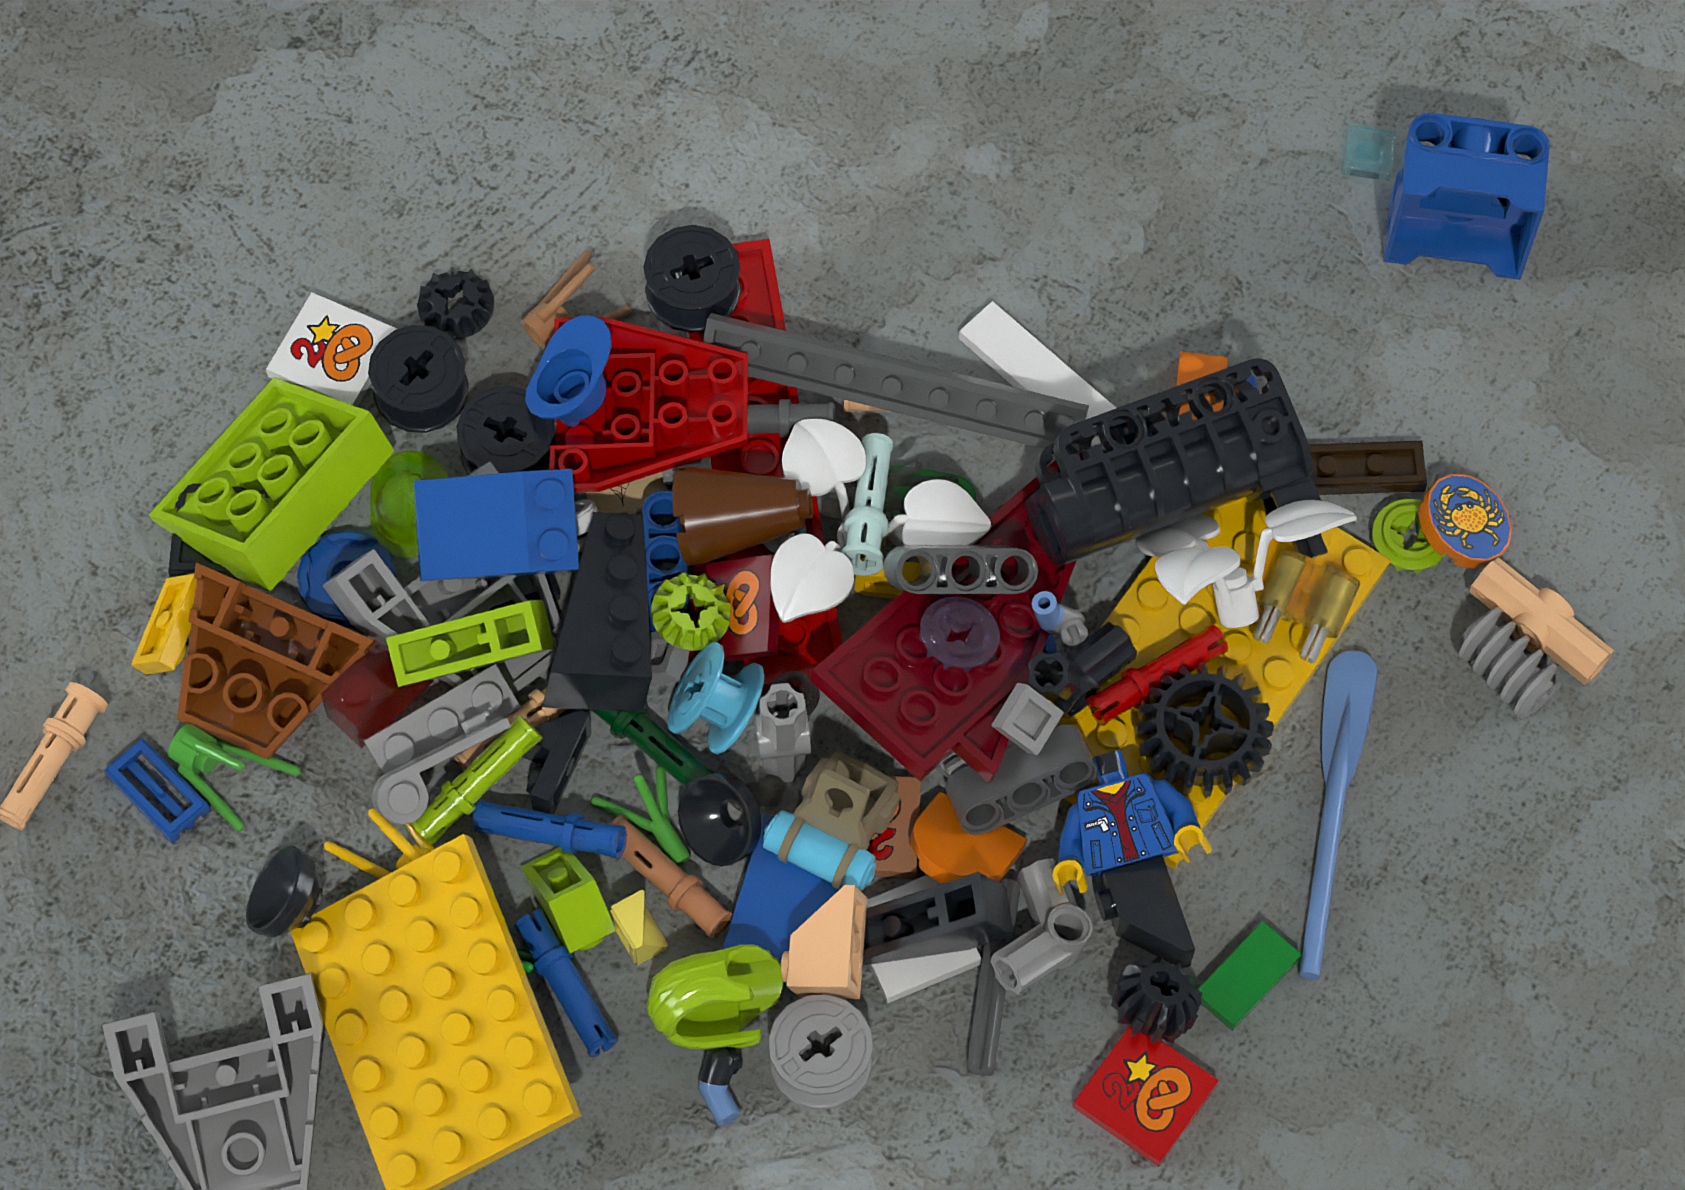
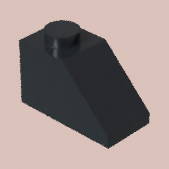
[1095,855,1195,969]

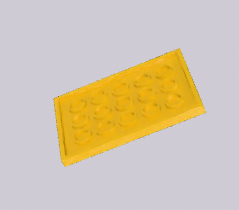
[290,834,582,1190]

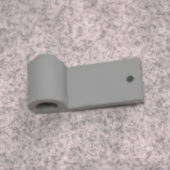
[371,710,511,824]

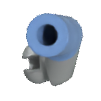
[1032,591,1088,646]

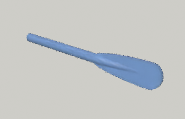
[1299,650,1378,980]

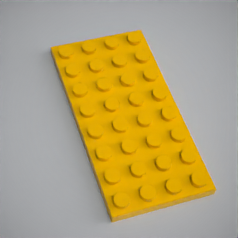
[1048,497,1391,870]

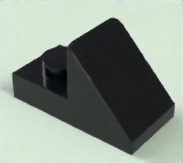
[522,710,591,815]

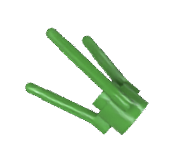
[168,724,301,831]

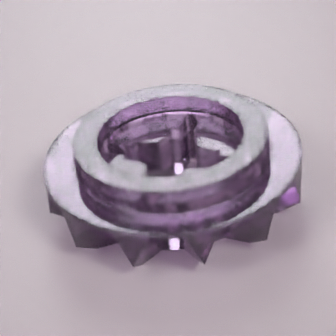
[919,597,1000,673]

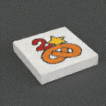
[266,292,397,407]

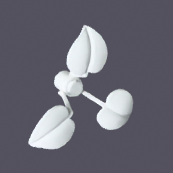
[771,419,991,623]
[1136,500,1357,628]

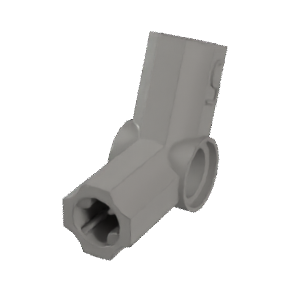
[990,858,1092,994]

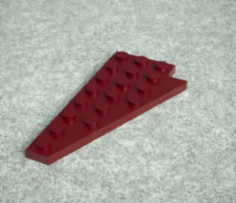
[809,452,1080,783]

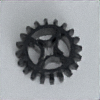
[1135,661,1274,799]

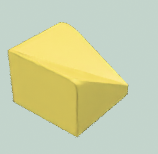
[610,890,668,965]

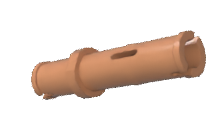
[610,815,733,938]

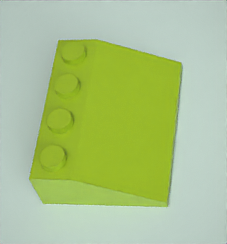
[149,378,395,592]

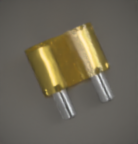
[1253,549,1360,663]

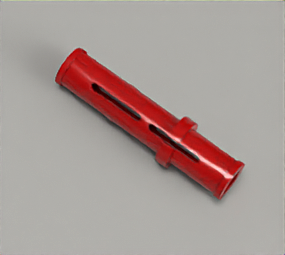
[1086,624,1228,726]

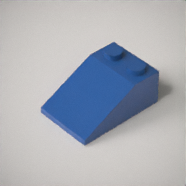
[413,469,579,582]

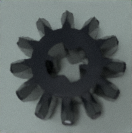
[1111,955,1203,1045]

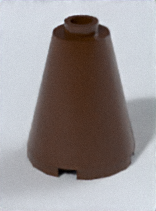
[672,466,813,565]

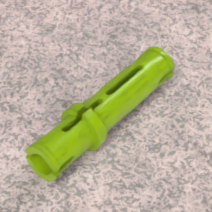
[411,715,543,845]

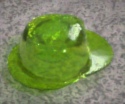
[370,451,448,558]

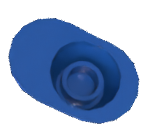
[526,315,612,427]

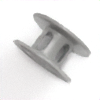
[769,994,873,1110]

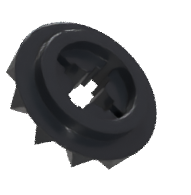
[417,267,494,339]

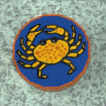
[1418,474,1512,569]

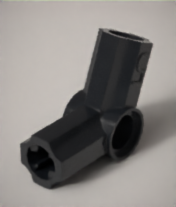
[1027,621,1137,718]

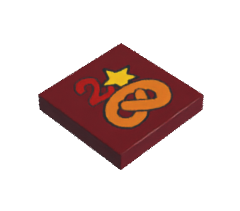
[688,554,780,663]

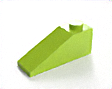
[386,600,555,687]

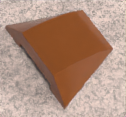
[177,562,376,760]

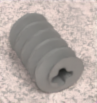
[1456,607,1563,719]

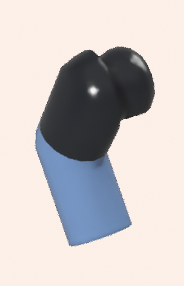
[698,1047,743,1126]

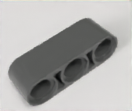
[883,545,1038,594]
[945,725,1097,835]

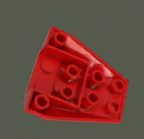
[549,317,749,493]

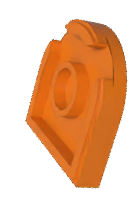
[909,791,1028,884]

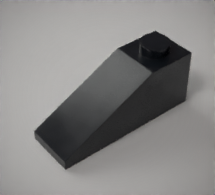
[862,872,1014,966]

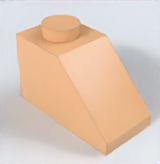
[781,885,867,999]

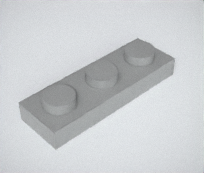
[364,664,521,774]

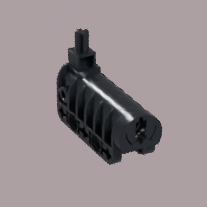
[1024,358,1328,566]

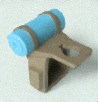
[763,751,900,891]

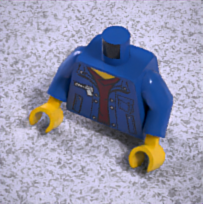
[1052,750,1212,895]

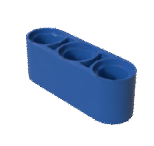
[642,490,689,632]

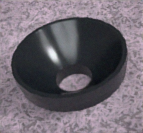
[678,773,762,867]
[246,846,323,937]

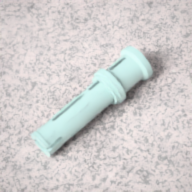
[840,433,893,576]

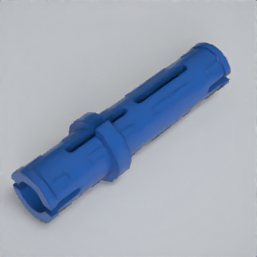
[472,800,627,859]
[514,909,619,1057]

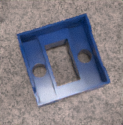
[1383,113,1550,280]

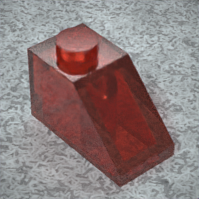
[320,650,434,749]

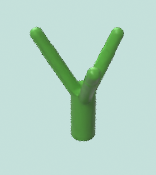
[591,766,691,866]

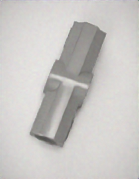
[755,683,811,783]

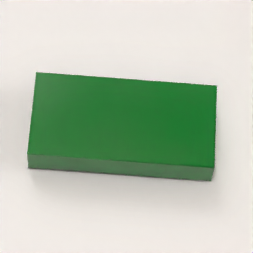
[1198,921,1302,1031]

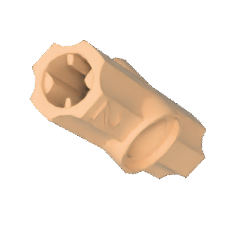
[1469,557,1614,686]

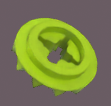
[1371,499,1446,575]
[651,571,731,651]

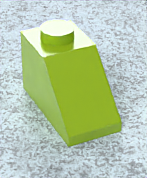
[520,847,616,954]

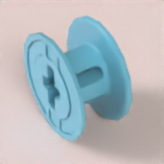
[667,642,765,755]

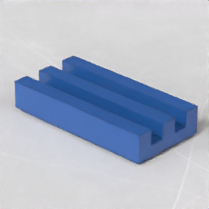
[104,738,211,844]

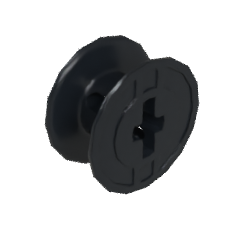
[643,225,741,333]
[368,325,469,433]
[456,386,556,475]

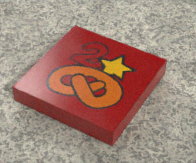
[1073,1025,1219,1167]

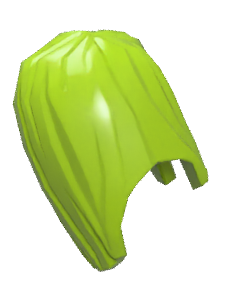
[646,944,784,1049]

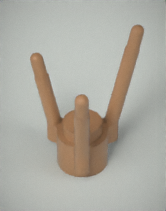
[521,250,632,350]

